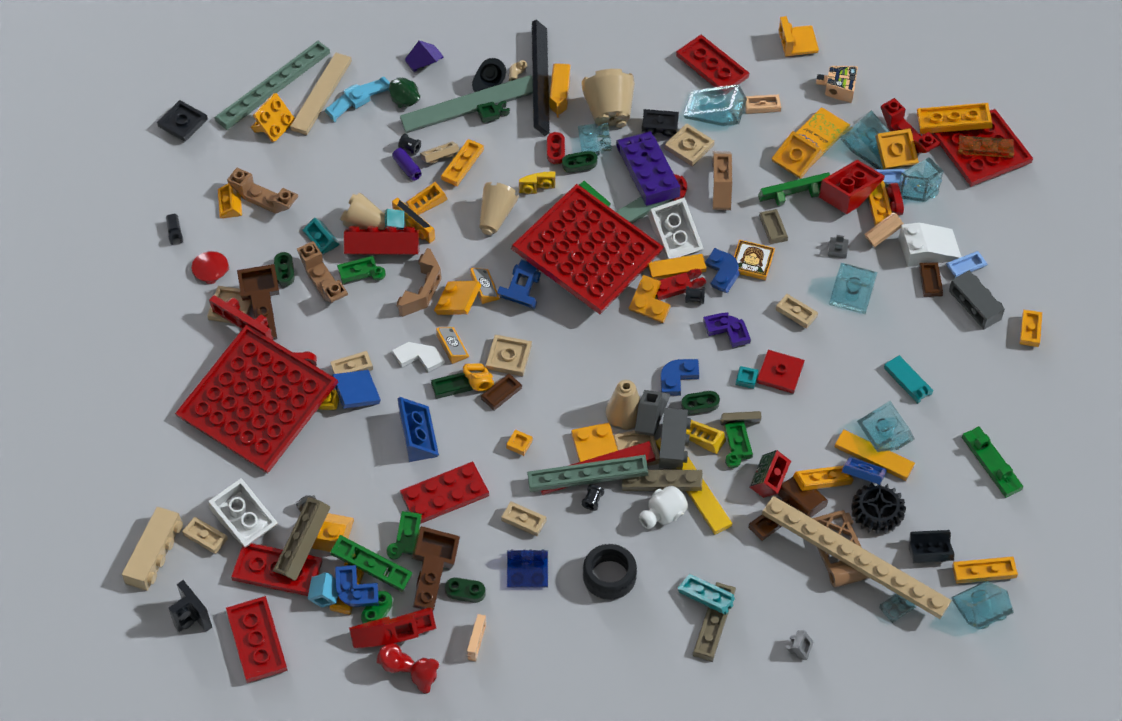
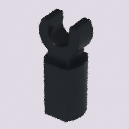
[166,214,184,245]

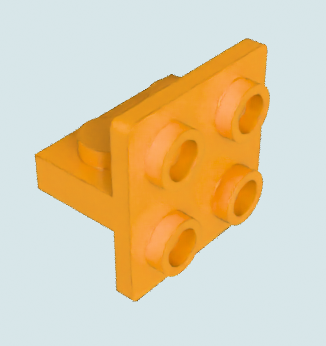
[251,93,295,142]

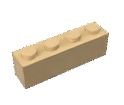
[122,507,183,591]

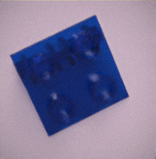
[507,549,548,588]

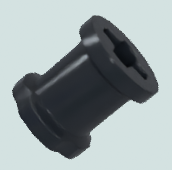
[398,134,421,155]
[685,286,705,304]
[581,484,605,511]

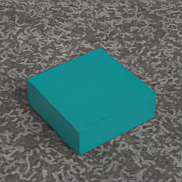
[385,209,404,230]
[735,366,759,389]

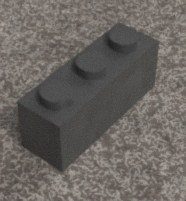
[949,270,1005,329]
[659,408,691,470]

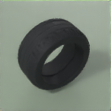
[583,544,637,600]

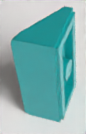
[302,217,340,255]

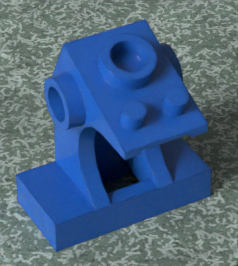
[497,259,541,309]

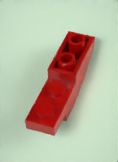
[349,607,436,648]

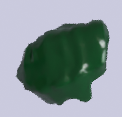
[389,77,421,108]

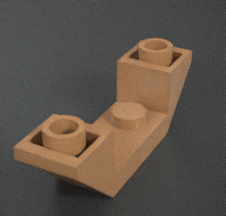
[712,151,732,210]
[227,167,298,214]
[297,241,348,303]
[397,248,441,317]

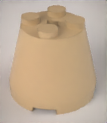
[581,69,635,129]

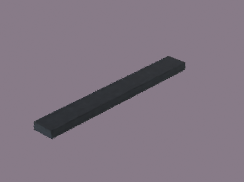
[532,19,550,136]

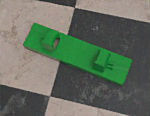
[758,172,830,206]
[962,426,1024,498]
[330,535,413,592]

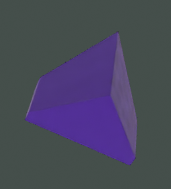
[405,40,443,72]

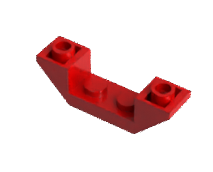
[880,98,940,153]

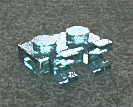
[578,123,612,156]

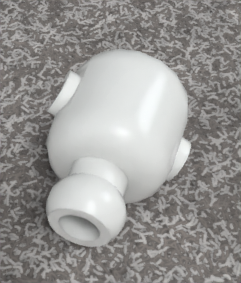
[639,486,688,529]

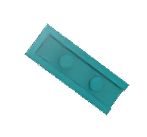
[884,355,933,404]
[678,573,735,615]

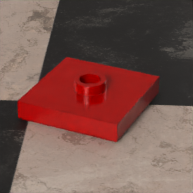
[757,350,805,394]

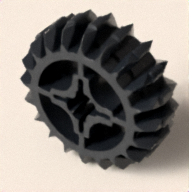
[851,482,906,534]

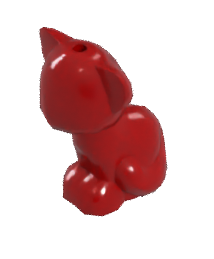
[377,643,439,694]

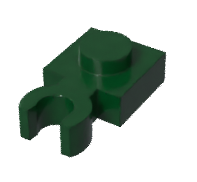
[477,101,510,123]

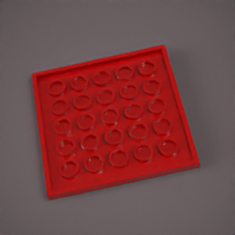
[511,184,664,315]
[175,324,338,474]

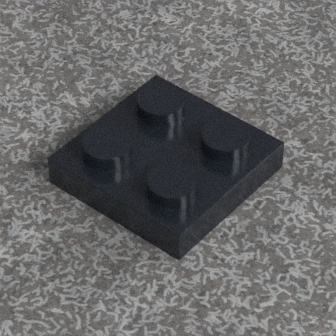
[157,100,208,142]

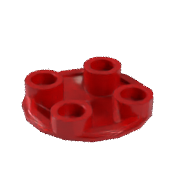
[191,251,229,284]

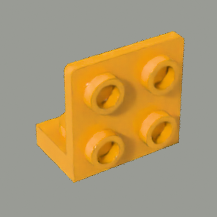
[778,16,819,56]

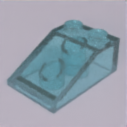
[684,84,747,126]
[839,110,890,170]

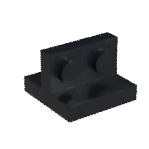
[168,580,213,632]

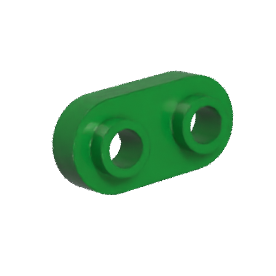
[361,591,393,624]

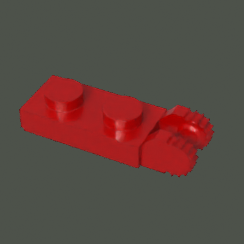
[656,268,706,300]

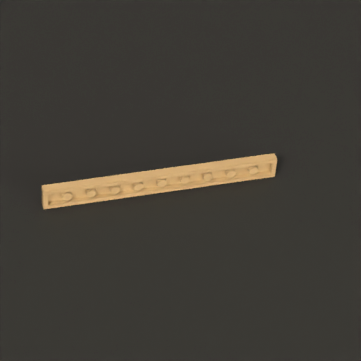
[762,496,952,619]

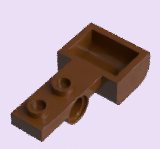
[237,264,280,339]
[748,477,828,541]
[412,526,460,611]

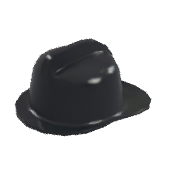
[472,58,506,92]

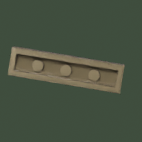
[273,497,330,580]

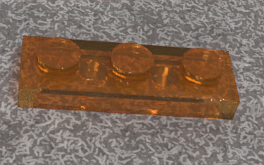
[958,136,1014,158]

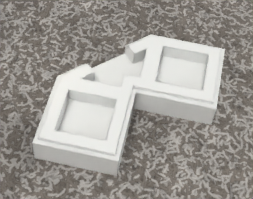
[392,342,445,372]

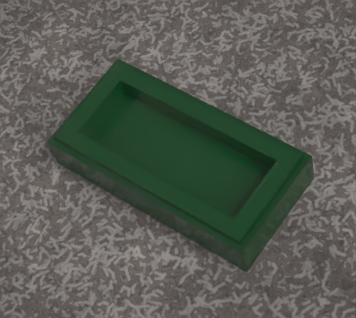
[431,372,473,399]

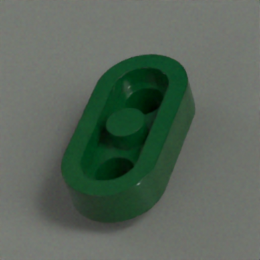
[562,151,598,172]
[274,252,295,286]
[681,391,720,414]
[445,577,486,603]

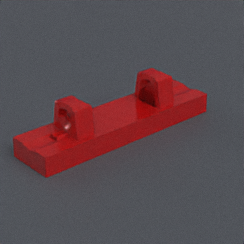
[209,295,273,340]

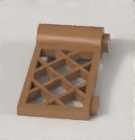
[812,510,869,588]

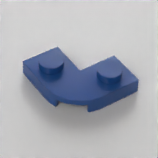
[705,248,740,293]
[661,359,699,396]
[335,565,379,607]

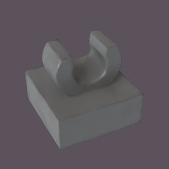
[828,235,849,258]
[786,630,813,660]

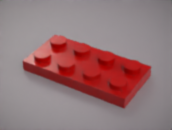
[676,34,749,95]
[400,461,489,524]
[231,543,323,596]
[226,596,288,683]

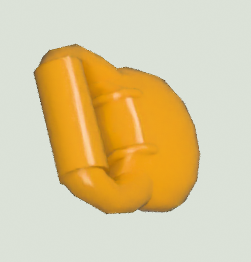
[463,363,494,391]

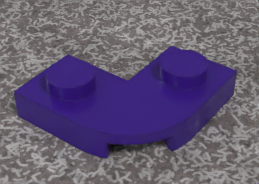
[703,312,751,347]

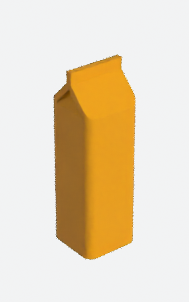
[550,63,571,118]

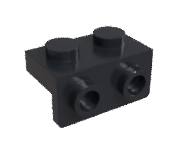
[642,109,679,136]
[909,530,955,563]

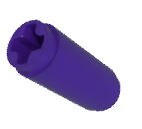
[392,148,422,181]

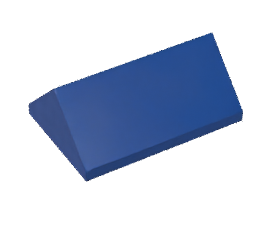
[397,397,439,462]

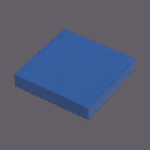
[332,370,381,409]
[842,457,887,485]

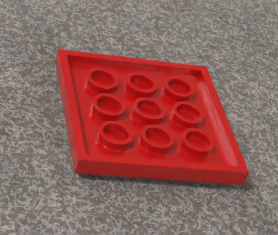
[934,109,1033,187]

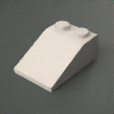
[647,197,704,259]
[898,222,961,267]
[208,478,278,548]

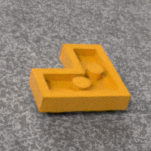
[629,275,671,323]

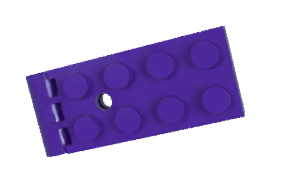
[616,131,680,206]

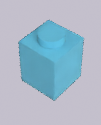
[308,573,338,608]

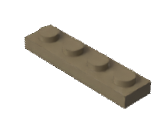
[622,470,703,491]

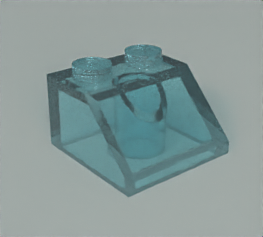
[899,157,944,202]
[829,263,878,314]
[857,401,915,452]
[951,581,1014,629]

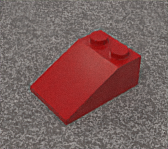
[819,160,885,214]

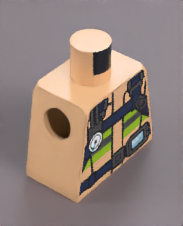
[816,66,858,103]

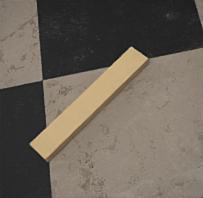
[290,53,352,135]

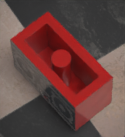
[749,450,791,498]

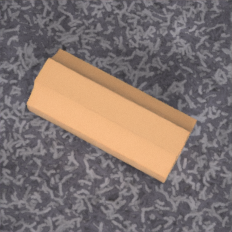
[864,212,903,248]

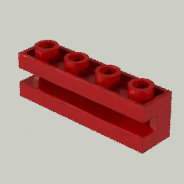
[344,226,420,254]

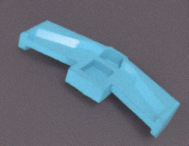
[325,77,390,122]

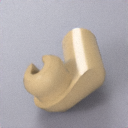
[509,60,527,81]

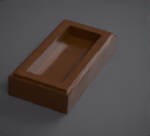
[919,262,943,297]
[481,373,522,411]

